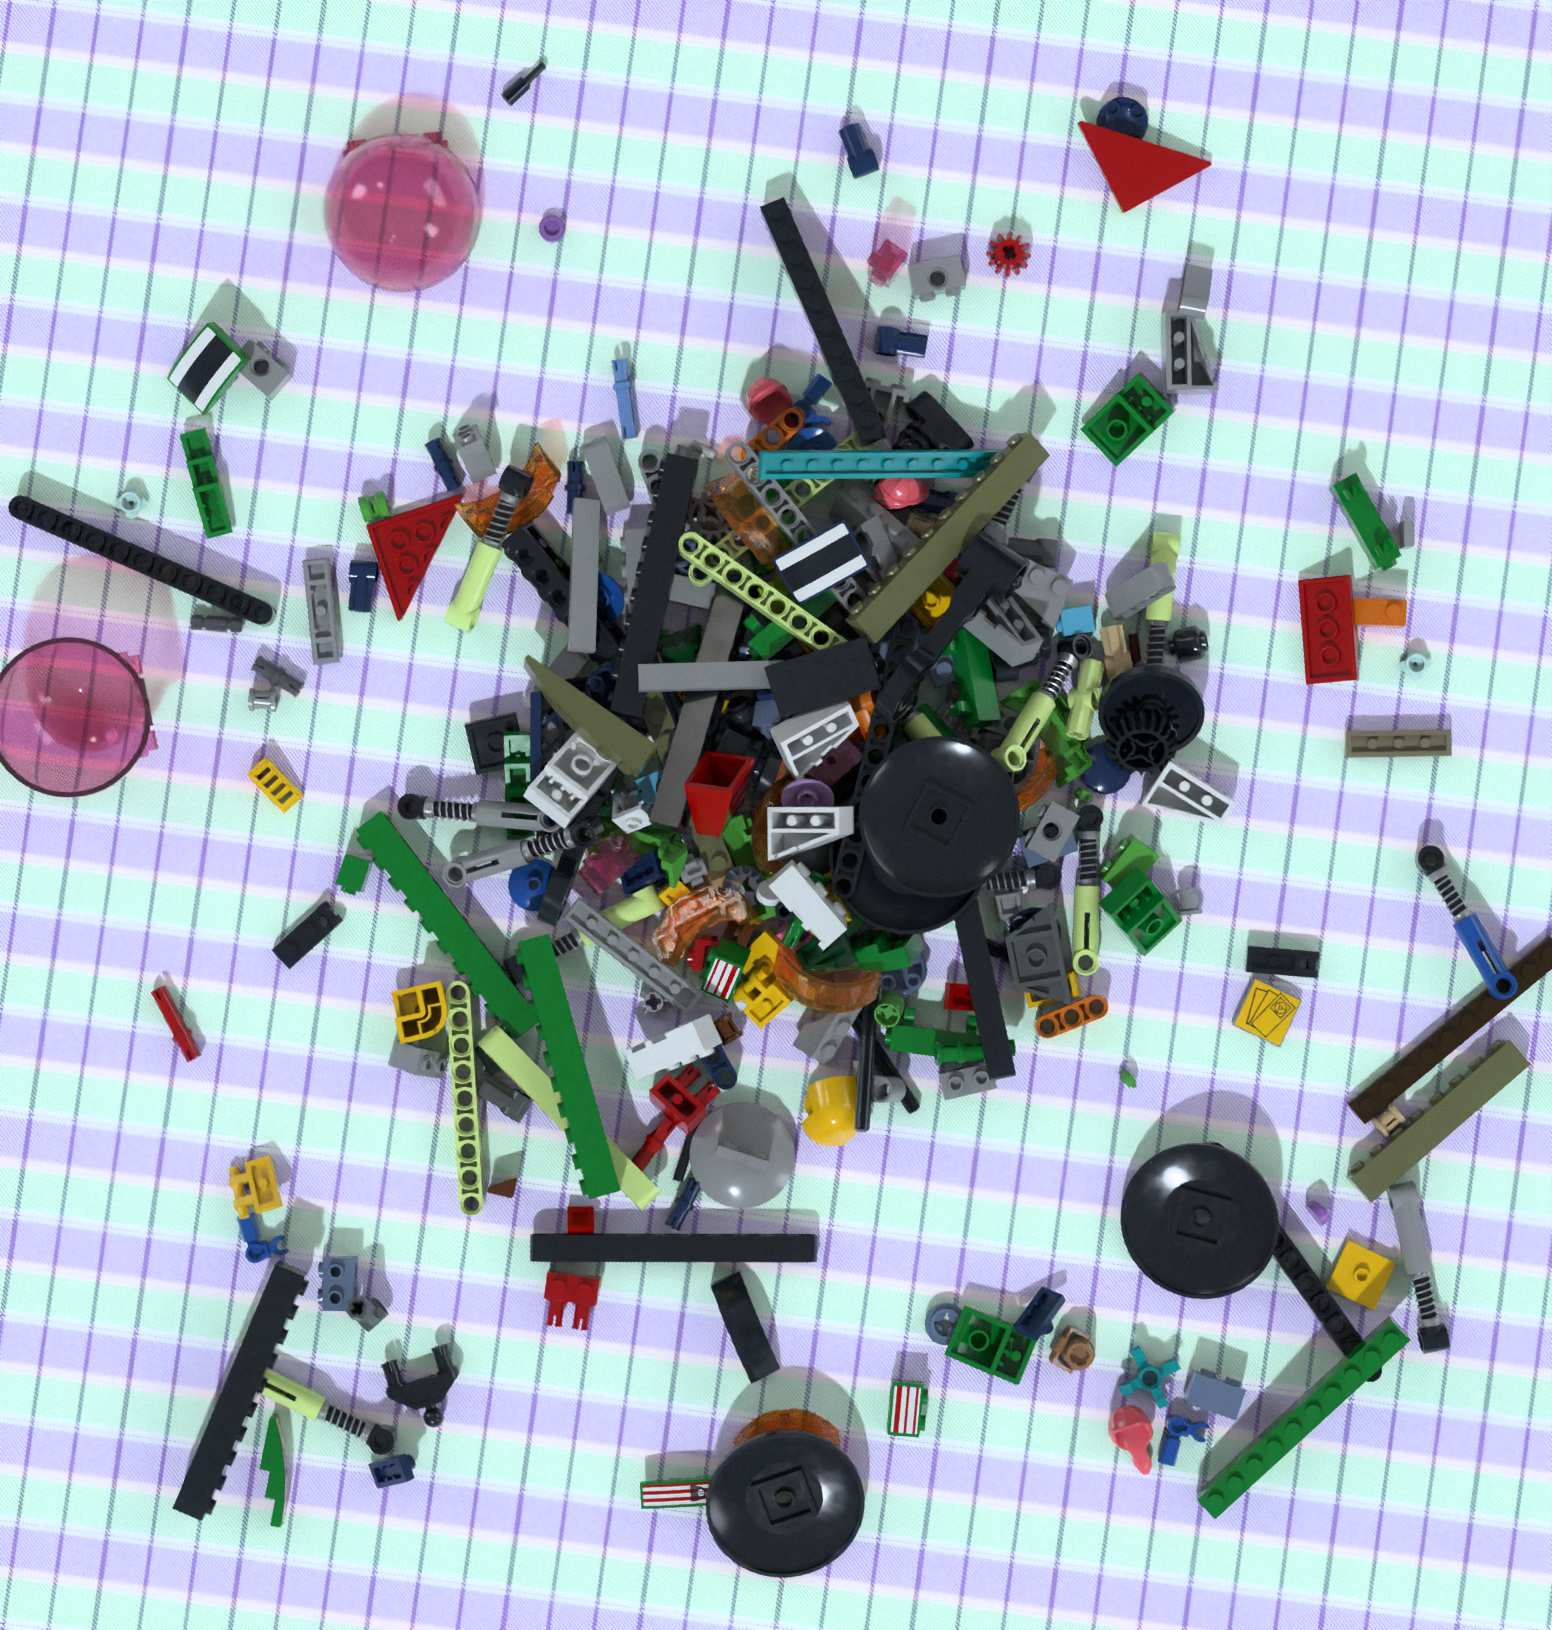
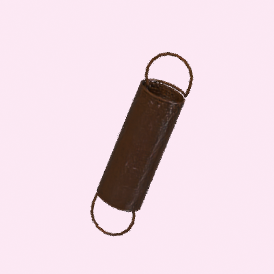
[1128,626,1141,667]

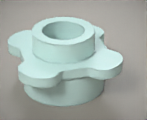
[115,487,147,519]
[1399,649,1431,680]

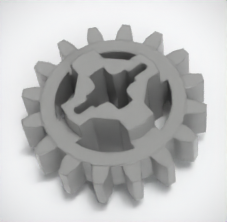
[685,491,740,543]

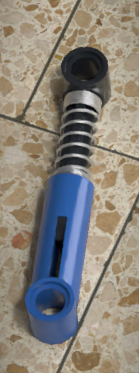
[1415,845,1518,1000]

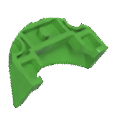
[999,679,1092,788]
[721,813,786,925]
[588,816,688,889]

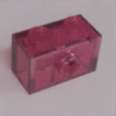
[866,239,908,288]
[808,735,864,788]
[577,834,641,896]

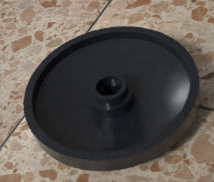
[1098,665,1205,751]

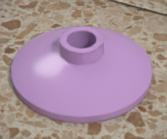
[781,779,834,806]

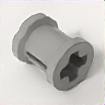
[248,688,278,712]
[1176,887,1202,916]

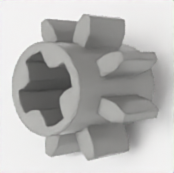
[936,700,964,731]
[680,853,708,887]
[637,987,668,1018]

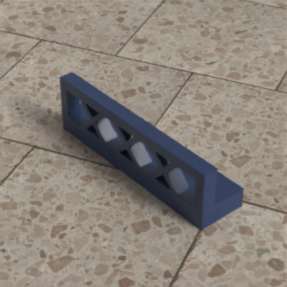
[530,692,564,784]

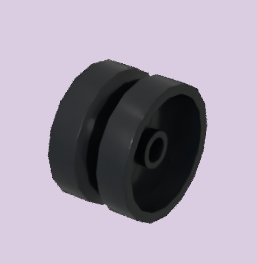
[743,735,783,802]

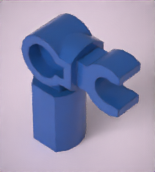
[791,374,832,428]
[236,1212,289,1263]
[1157,1414,1209,1466]

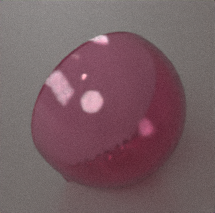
[323,131,481,293]
[0,637,158,798]

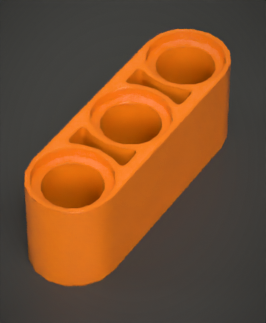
[741,407,807,460]
[1034,995,1108,1038]

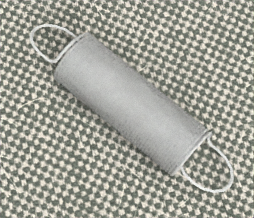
[684,438,724,461]

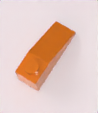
[1353,598,1407,629]

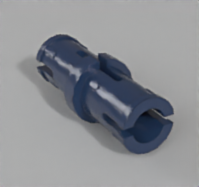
[424,438,462,492]
[564,461,585,515]
[664,1176,701,1231]

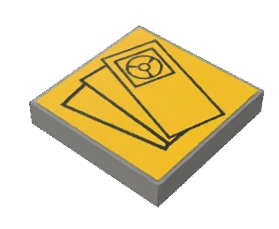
[1231,977,1302,1048]

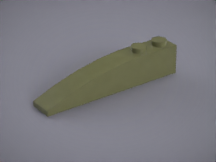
[524,654,657,778]

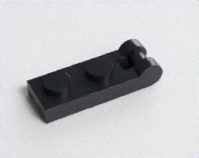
[272,900,344,969]
[1245,946,1320,978]

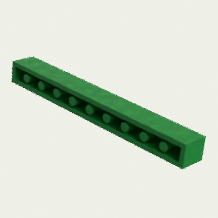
[356,811,539,1040]
[514,934,621,1200]
[1196,1315,1410,1519]

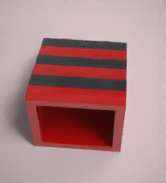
[683,751,754,837]

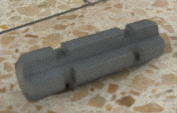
[191,614,243,633]

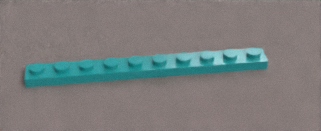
[758,449,1004,479]

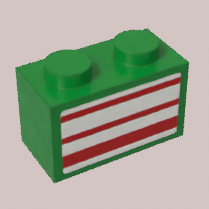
[699,938,751,1003]
[886,1379,928,1438]

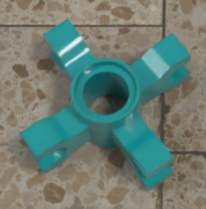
[1118,1345,1181,1409]

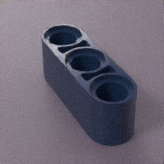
[701,1044,737,1090]

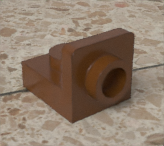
[720,918,756,948]

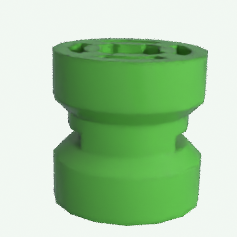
[358,490,390,522]
[874,992,905,1027]

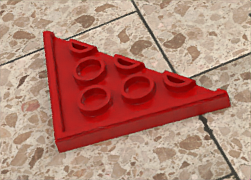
[1077,121,1212,213]
[366,493,463,622]

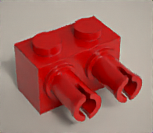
[649,1063,721,1136]
[544,1269,601,1331]

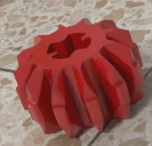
[986,232,1031,278]

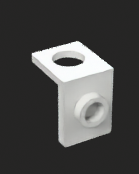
[612,795,651,834]

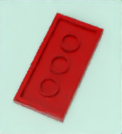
[1298,575,1360,685]

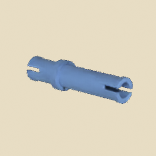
[611,358,639,439]

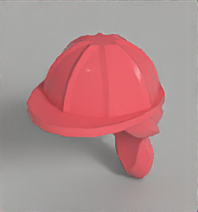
[746,378,800,440]
[871,478,929,510]
[1108,1405,1153,1475]

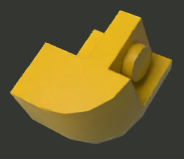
[391,980,448,1044]
[801,1075,857,1146]

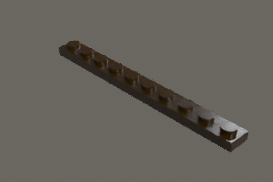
[1347,936,1552,1124]

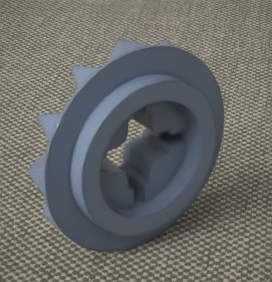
[722,866,764,908]
[925,1302,962,1345]

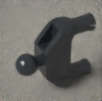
[381,1343,460,1428]

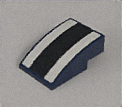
[771,519,871,606]

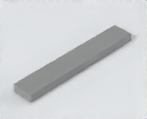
[567,497,600,654]
[638,660,784,692]
[562,897,704,1015]

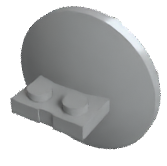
[690,1102,795,1208]

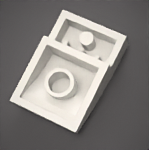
[523,732,618,829]

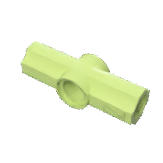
[1065,658,1105,740]

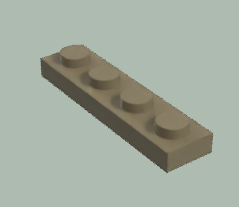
[1344,729,1452,758]

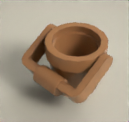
[1049,1325,1095,1374]

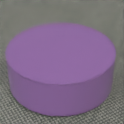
[539,215,566,243]
[1305,1200,1330,1226]

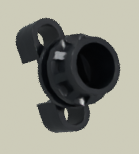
[892,391,974,450]
[988,624,1051,683]

